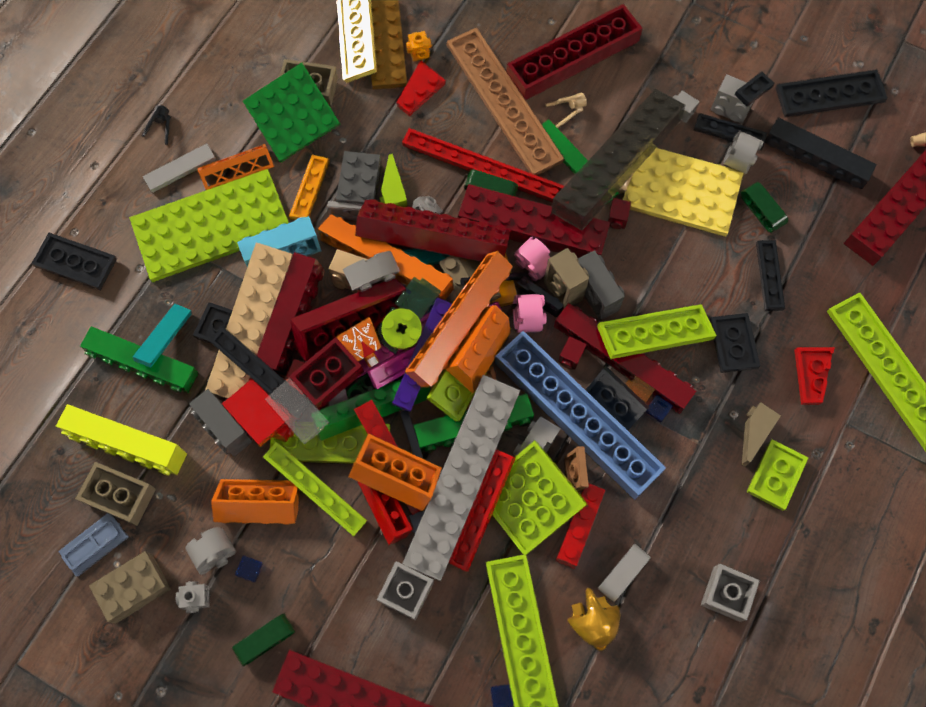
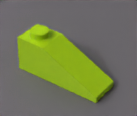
[379,154,408,207]

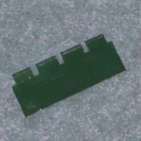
[375,277,441,354]

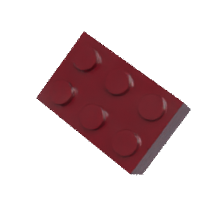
[289,337,364,411]

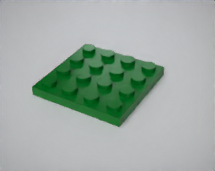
[242,63,341,162]

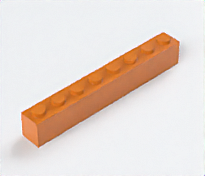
[318,214,454,300]
[405,251,513,387]

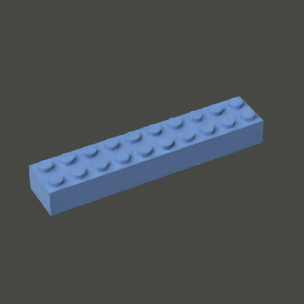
[495,331,666,500]

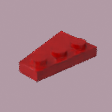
[397,60,446,116]
[794,347,835,405]

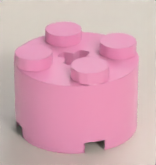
[514,237,550,281]
[513,294,547,333]

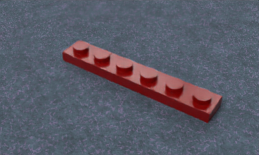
[354,400,429,515]
[448,449,516,571]

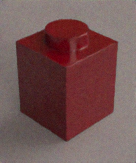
[608,198,631,229]
[558,336,587,370]

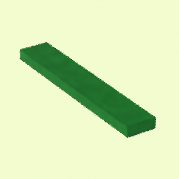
[541,119,619,206]

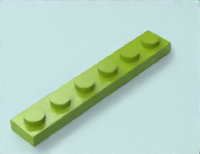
[263,442,368,536]

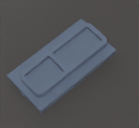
[58,514,128,577]

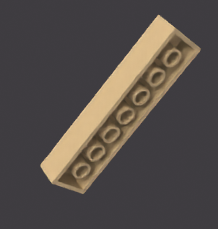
[205,242,293,398]

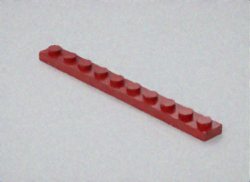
[402,128,574,208]

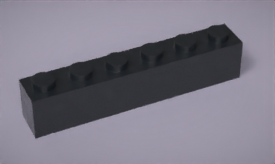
[765,117,877,190]

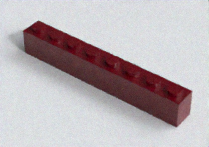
[554,303,696,414]

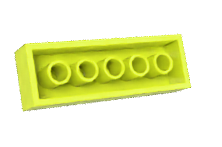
[56,404,187,476]

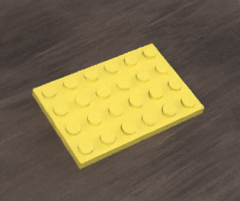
[623,143,743,237]

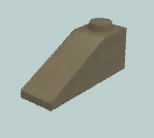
[742,402,781,466]

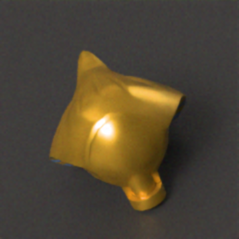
[568,588,620,651]

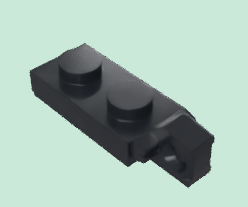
[516,276,564,317]

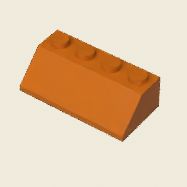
[446,305,511,393]
[348,434,442,511]
[211,479,300,524]

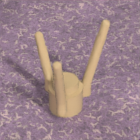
[545,93,587,128]

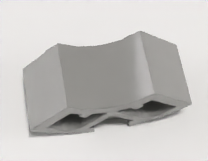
[342,251,400,292]
[513,416,561,457]

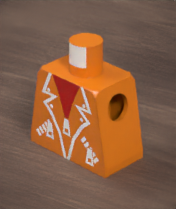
[336,317,381,368]

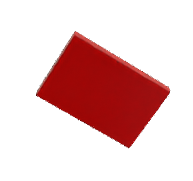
[222,379,291,447]

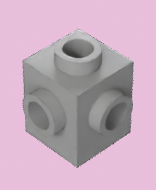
[412,196,443,215]
[176,581,209,613]

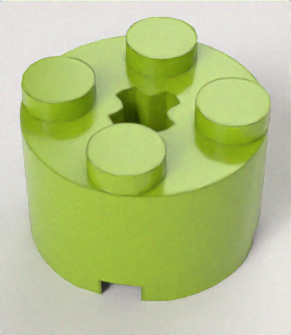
[382,309,422,350]

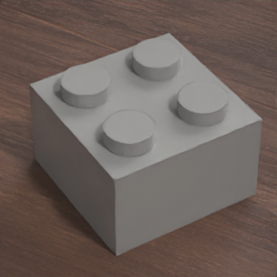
[710,74,752,124]
[377,561,434,621]
[701,564,760,622]

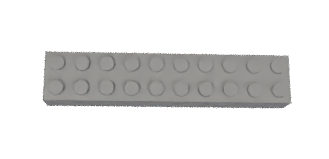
[403,375,520,581]

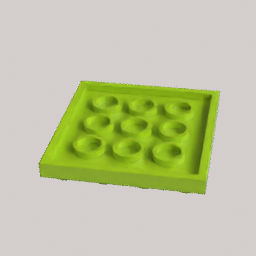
[492,440,587,555]

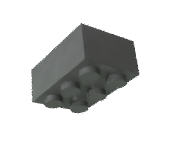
[336,151,382,204]
[578,250,625,320]
[189,389,252,457]

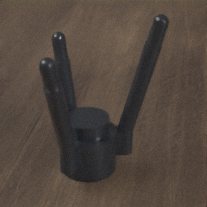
[142,105,172,145]

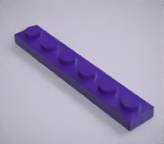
[392,297,452,412]

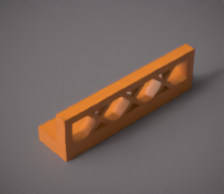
[198,144,274,190]

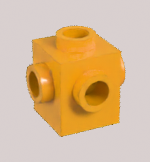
[406,31,432,61]

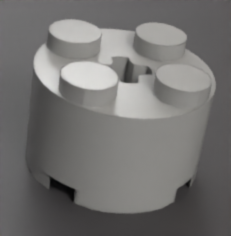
[723,131,764,174]
[185,527,236,575]

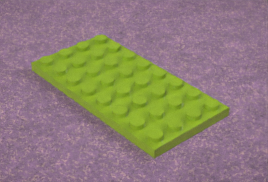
[129,169,289,282]

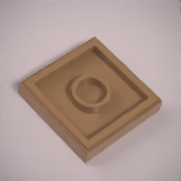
[564,446,589,493]

